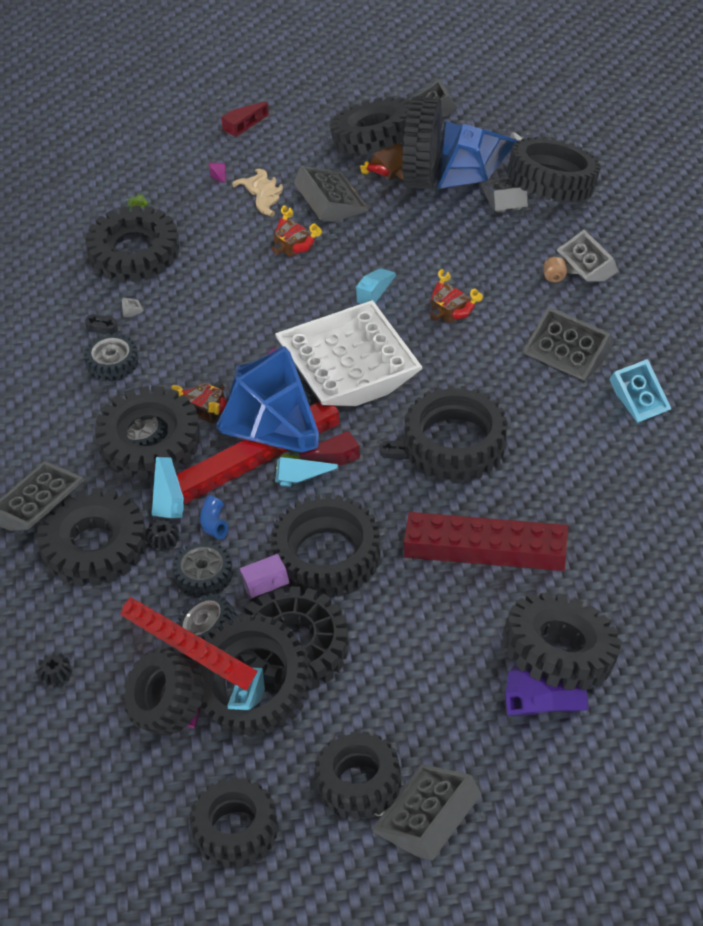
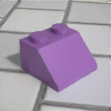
[239,554,289,600]

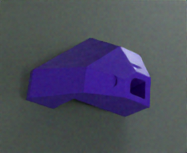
[505,662,589,717]

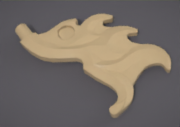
[232,169,283,217]

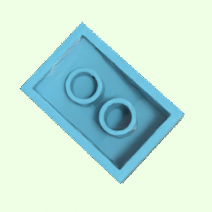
[609,359,671,423]

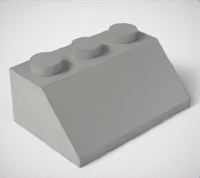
[557,230,618,281]

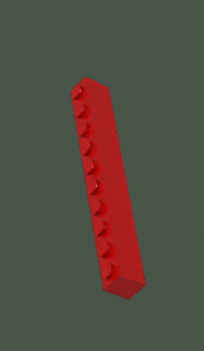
[177,401,340,505]
[120,597,258,691]

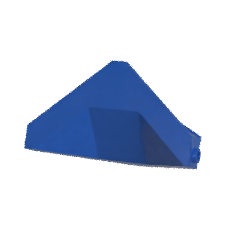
[436,122,518,188]
[216,346,319,453]

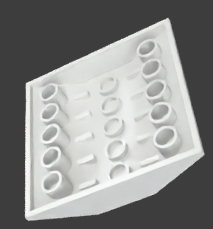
[275,300,422,406]

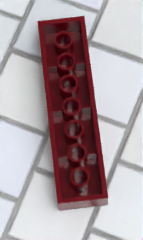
[404,512,568,571]

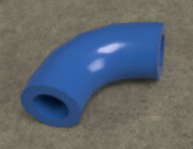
[200,495,229,539]

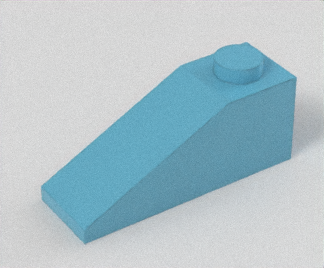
[356,268,396,304]
[152,457,184,518]
[275,457,337,487]
[228,668,265,710]

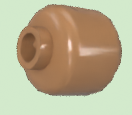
[543,257,567,282]

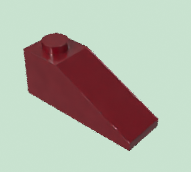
[221,101,269,137]
[298,431,360,466]

